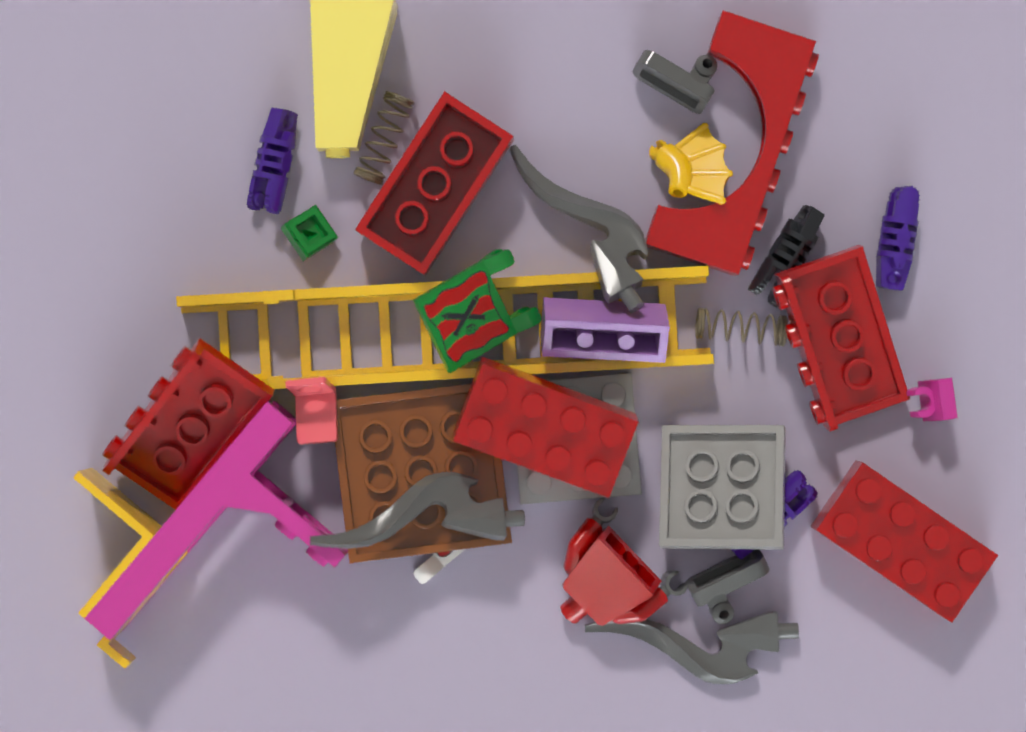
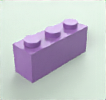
[540,297,670,363]

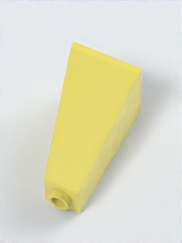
[310,0,398,159]

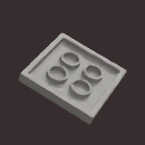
[517,373,642,505]
[659,425,786,550]

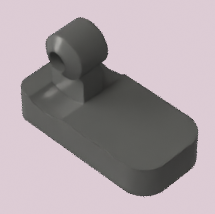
[632,50,717,114]
[685,549,770,624]

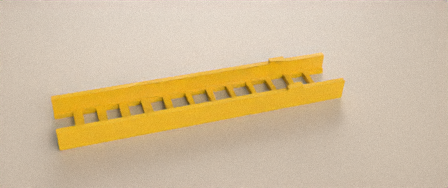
[176,266,714,389]

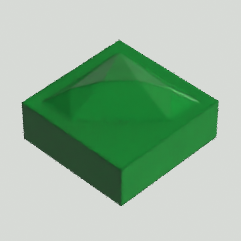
[280,205,339,261]

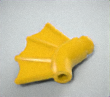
[649,123,733,204]

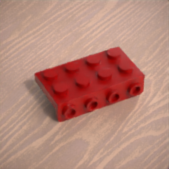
[772,245,910,432]
[102,338,274,510]

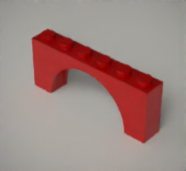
[645,10,819,276]

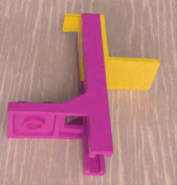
[73,400,348,668]

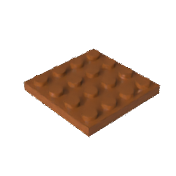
[335,384,512,564]

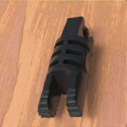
[748,205,825,308]

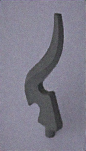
[510,145,648,313]
[310,472,525,549]
[585,611,799,684]

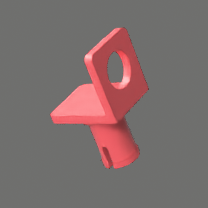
[285,377,338,445]

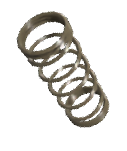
[353,91,415,185]
[695,307,788,347]

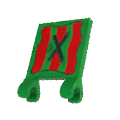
[413,249,542,373]

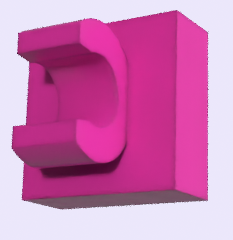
[907,378,958,421]

